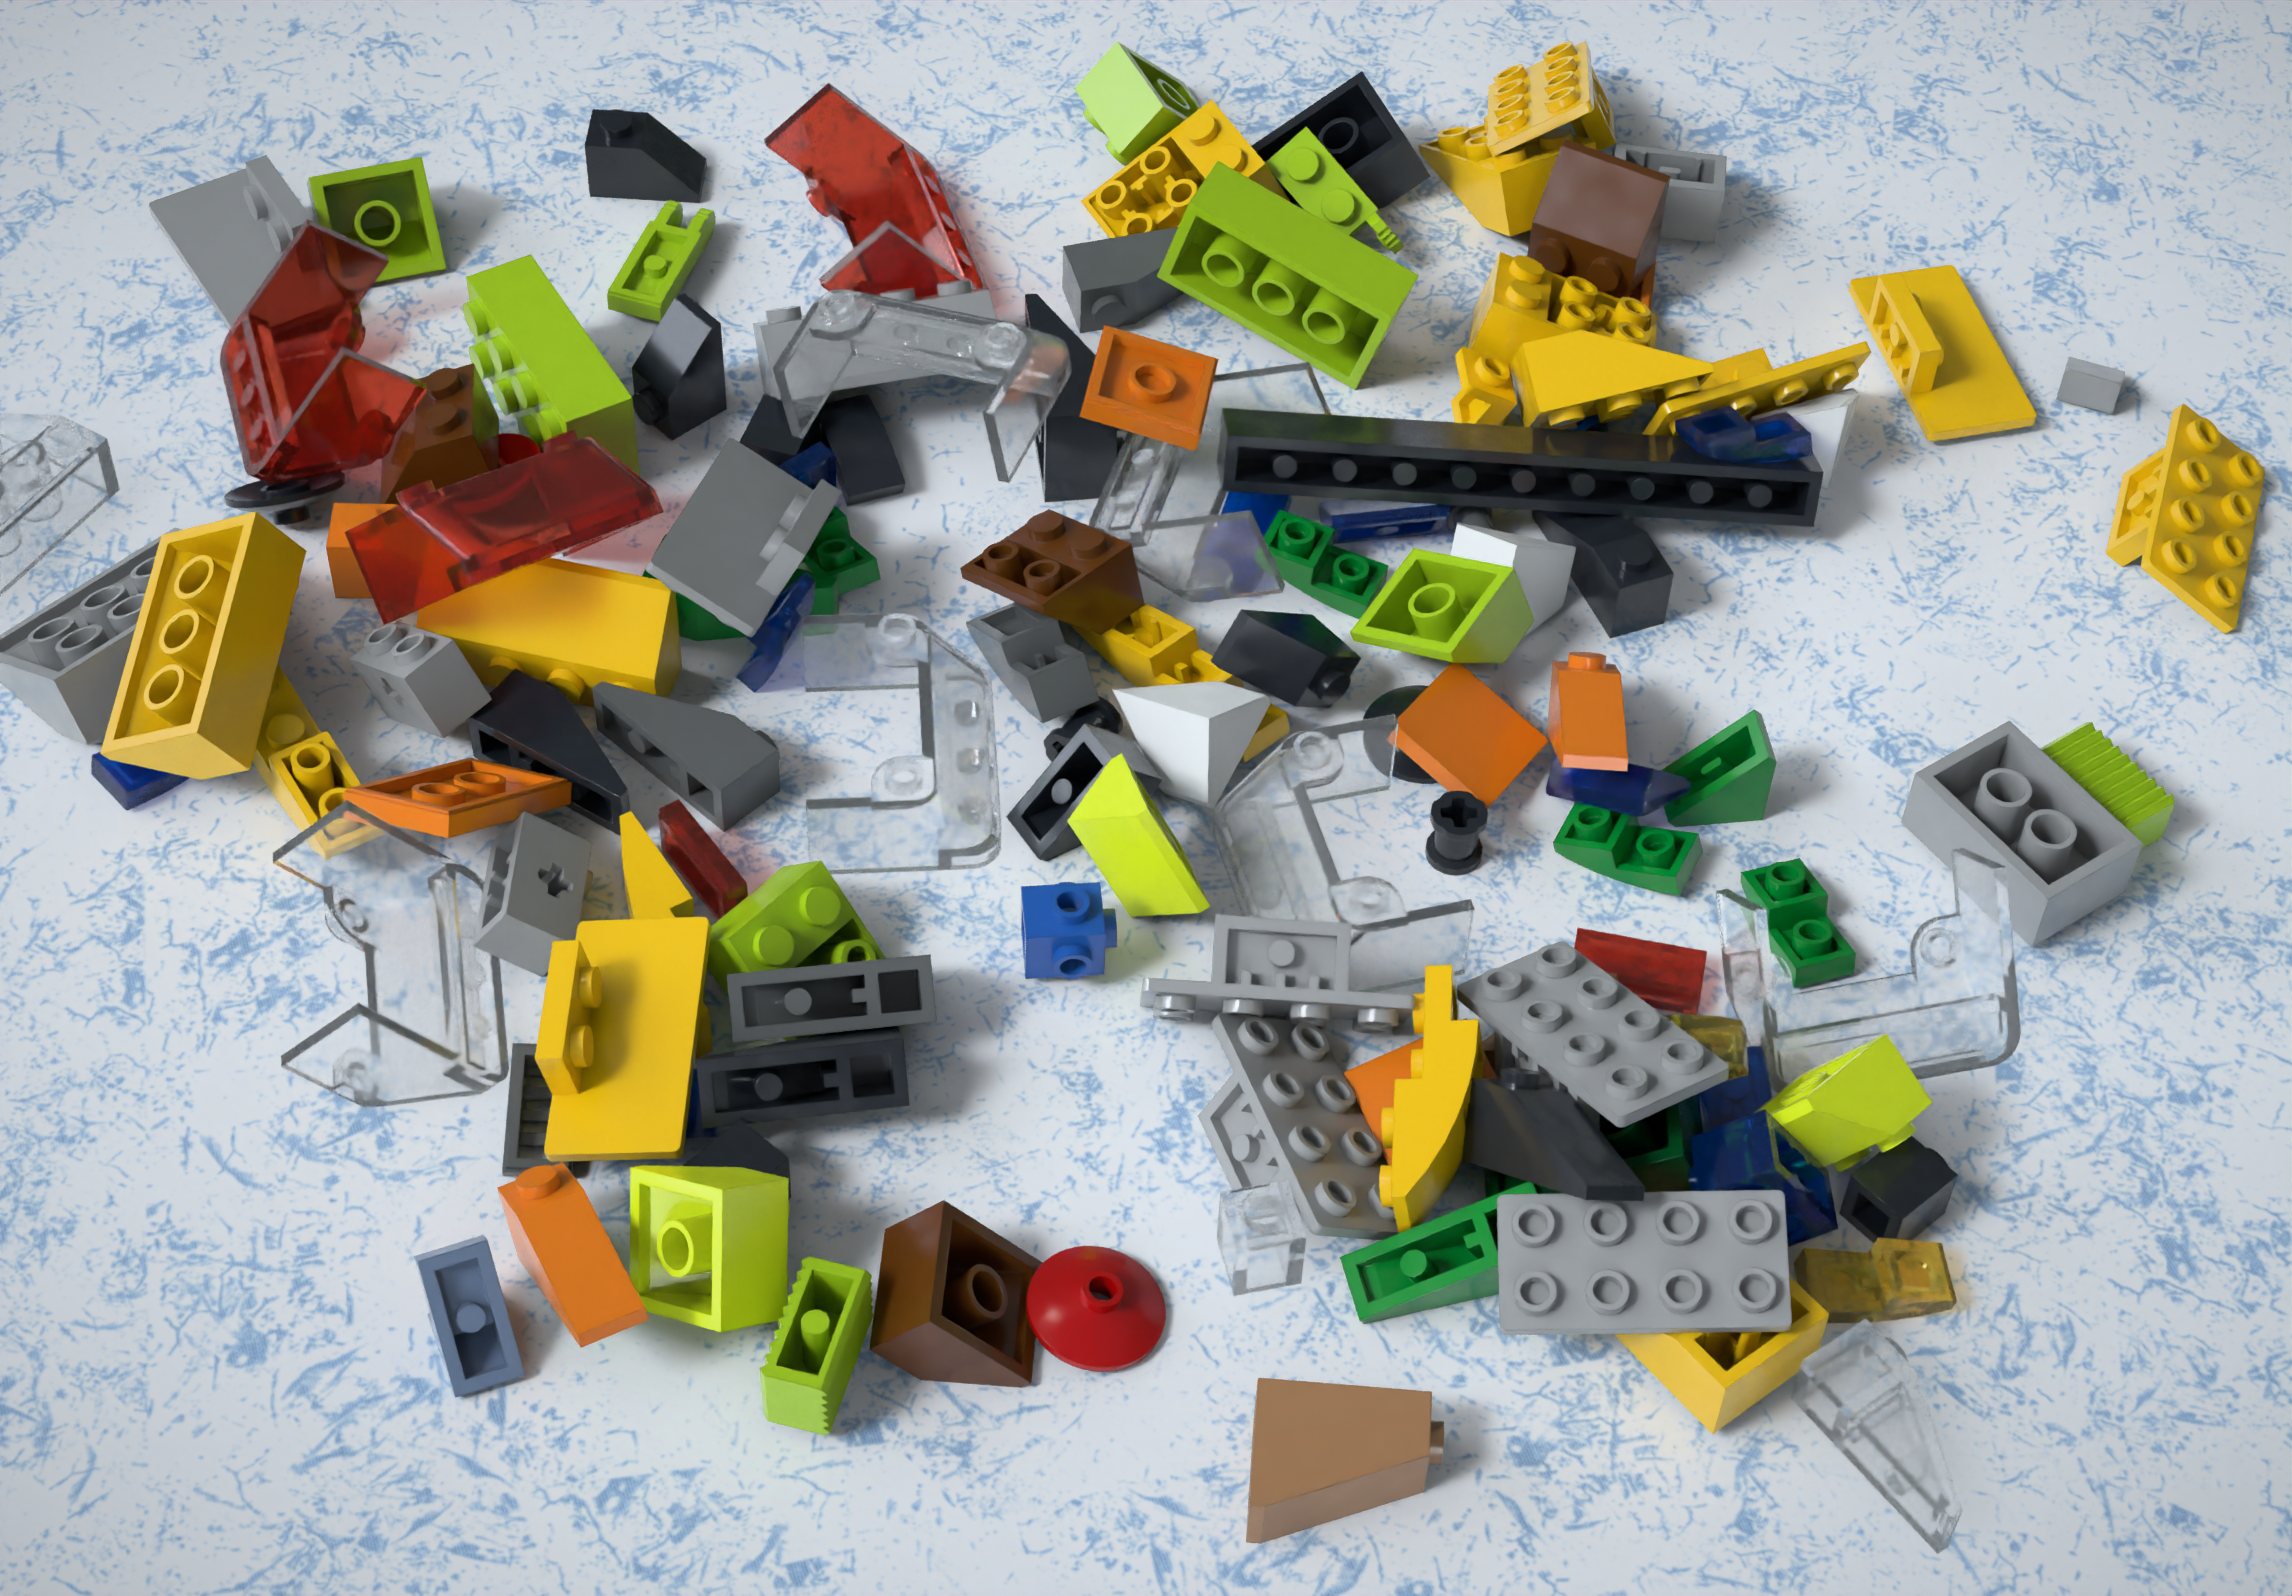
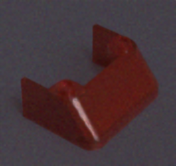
[764,83,991,307]
[220,219,428,484]
[344,430,664,625]

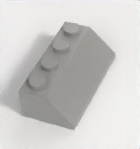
[753,279,1010,400]

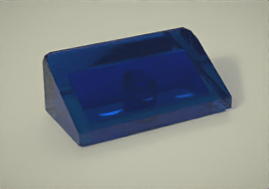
[1318,499,1450,544]
[1546,753,1691,817]

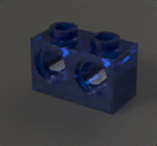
[1688,1109,1838,1247]

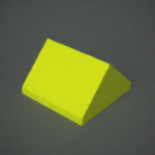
[1067,753,1211,917]

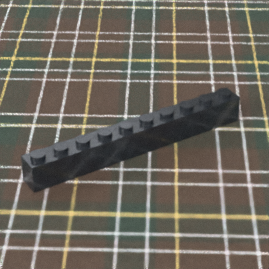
[1217,408,1824,527]

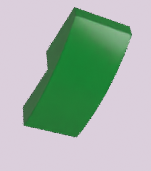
[797,506,881,596]
[1256,509,1389,619]
[1553,800,1703,896]
[1741,858,1856,988]

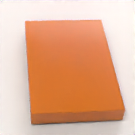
[343,758,572,838]

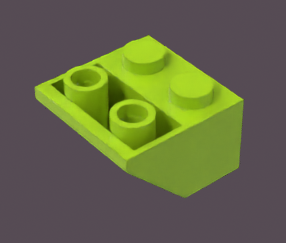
[707,860,887,1041]

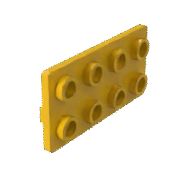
[1487,41,1616,156]
[1849,265,2037,441]
[1642,341,1872,440]
[2106,404,2265,634]
[535,917,712,1162]

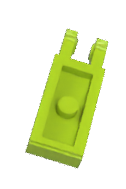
[1265,126,1404,254]
[607,200,716,322]

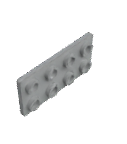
[149,155,344,344]
[646,438,842,637]
[1140,914,1415,1034]
[1457,941,1729,1130]
[1198,1012,1398,1240]
[1497,1190,1792,1335]

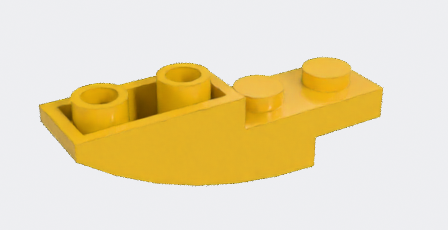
[252,663,385,855]
[1379,965,1485,1233]

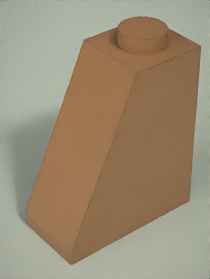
[1246,1378,1444,1544]

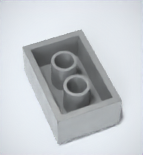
[1901,721,2143,948]

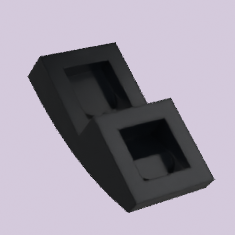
[815,393,906,506]

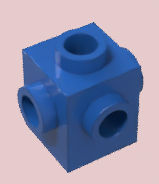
[1021,882,1117,979]

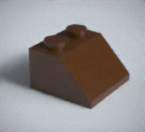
[1527,139,1671,298]
[380,363,499,512]
[869,1200,1043,1388]

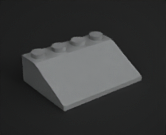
[0,528,292,745]

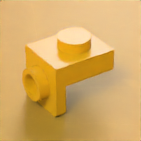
[1451,346,1517,425]

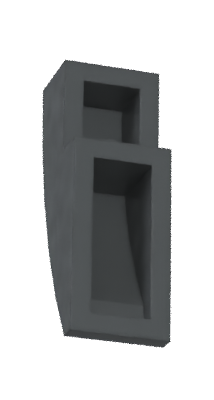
[966,602,1100,723]

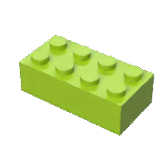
[1157,161,1419,390]
[463,254,641,508]

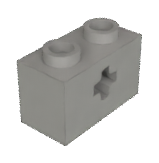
[349,621,492,738]
[473,811,593,977]

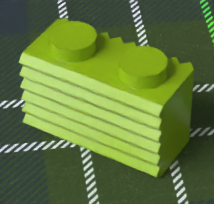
[2040,722,2175,850]
[760,1256,874,1435]

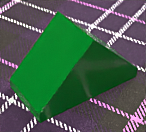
[1654,709,1777,827]

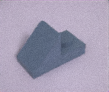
[414,1235,525,1398]

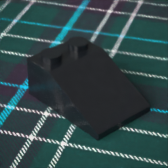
[1251,71,1431,209]
[1024,294,1126,502]

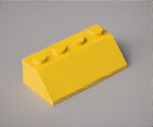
[100,512,306,780]
[416,534,682,707]

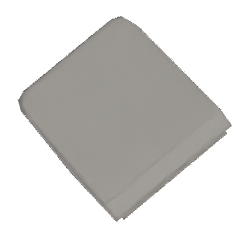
[2056,357,2125,414]

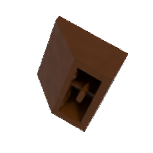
[960,509,1145,635]

